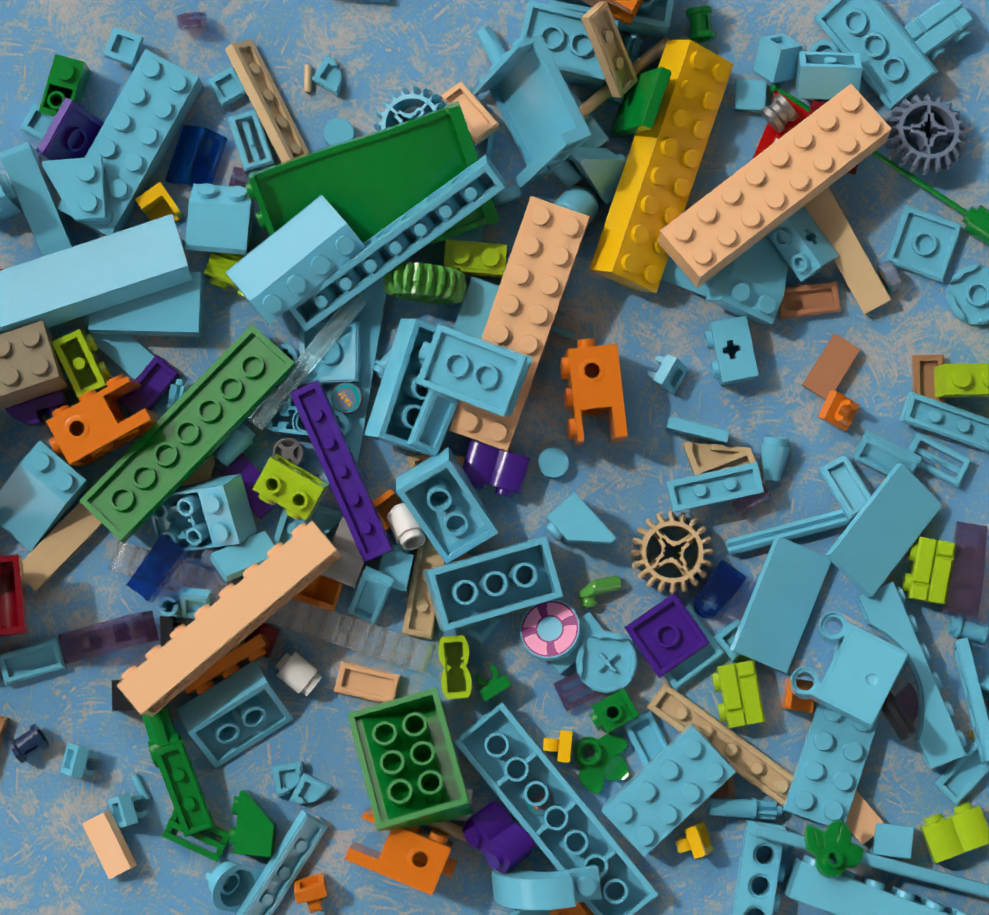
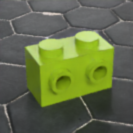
[52,329,112,398]
[253,454,329,520]

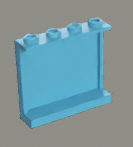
[472,35,592,189]

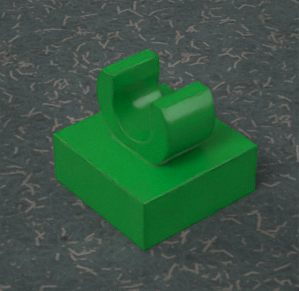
[475,664,512,702]

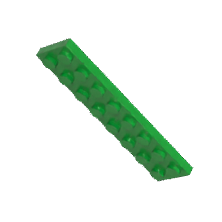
[79,324,297,544]

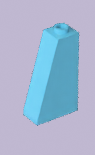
[0,142,74,257]
[84,272,205,337]

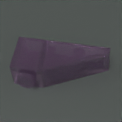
[941,521,987,617]
[58,611,159,664]

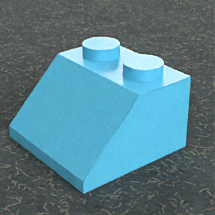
[185,183,255,255]
[546,492,616,545]

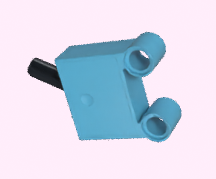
[790,611,916,740]

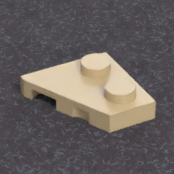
[682,442,761,477]

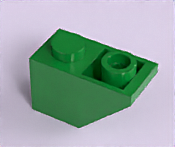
[38,54,90,117]
[229,790,276,857]

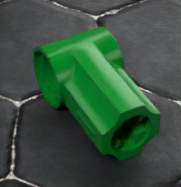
[142,705,181,768]

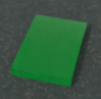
[610,67,672,137]

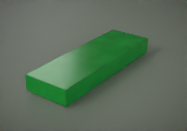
[153,739,215,837]

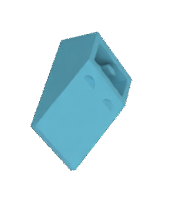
[151,474,257,554]

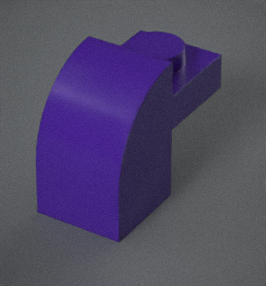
[5,390,71,426]

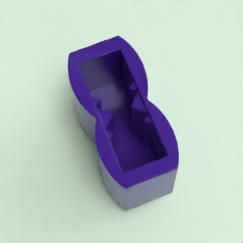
[463,441,530,498]
[462,800,536,875]

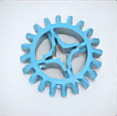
[373,86,448,131]

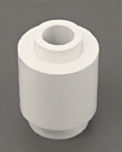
[387,503,425,550]
[275,651,322,696]

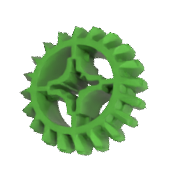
[384,262,467,305]

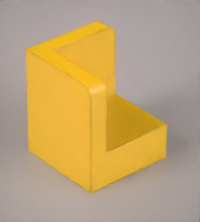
[135,182,185,223]

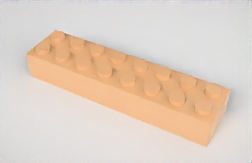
[658,84,891,289]
[449,196,590,451]
[117,521,343,717]

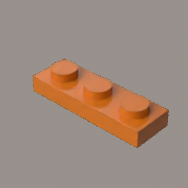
[185,634,270,696]

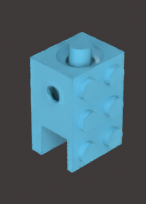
[520,0,618,90]
[416,324,533,417]

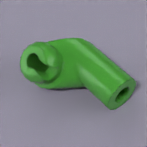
[578,575,621,608]

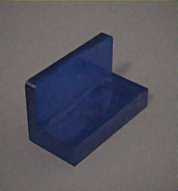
[165,125,228,189]
[126,534,188,603]

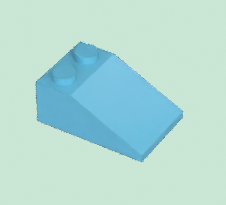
[706,235,788,324]
[0,440,92,552]
[396,447,499,564]

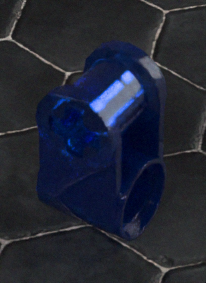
[694,559,747,619]

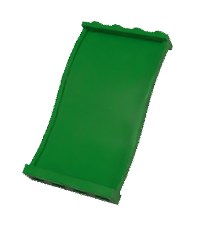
[245,101,500,247]

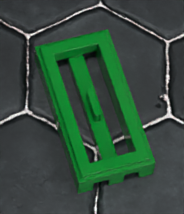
[162,809,230,862]

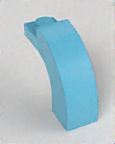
[491,865,601,910]

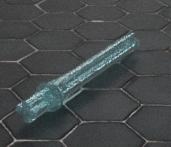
[248,295,366,431]

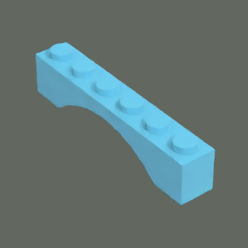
[855,582,967,769]

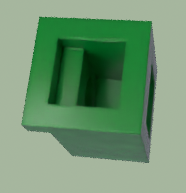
[589,688,639,733]

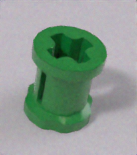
[685,6,716,43]

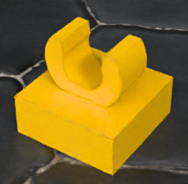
[542,730,573,763]
[675,821,714,859]

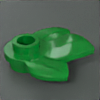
[573,734,629,794]
[804,820,863,878]

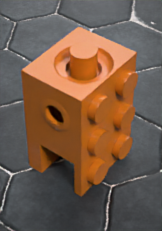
[559,338,628,447]
[46,375,159,468]
[345,807,458,895]

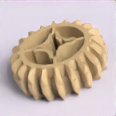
[630,511,714,594]

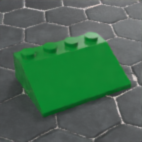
[347,687,473,831]

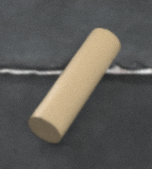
[304,64,312,93]

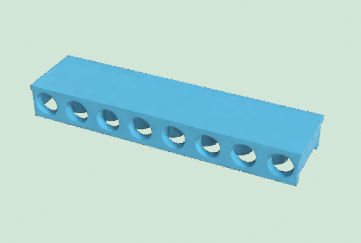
[0,214,193,334]
[454,701,659,915]

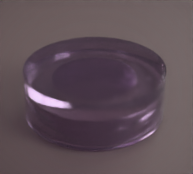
[176,12,208,30]

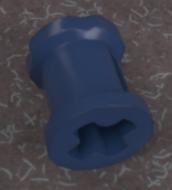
[8,723,49,763]

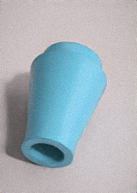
[213,423,256,467]
[760,436,791,481]

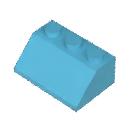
[177,660,294,768]

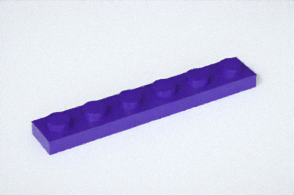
[290,380,394,563]

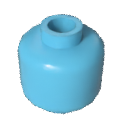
[554,186,599,224]

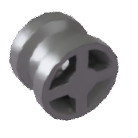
[760,94,798,133]
[272,438,305,466]

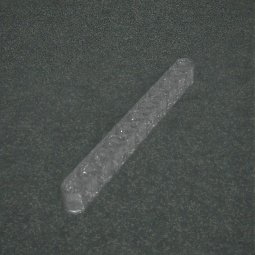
[109,540,436,674]

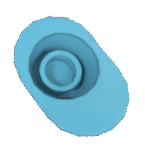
[205,861,264,912]

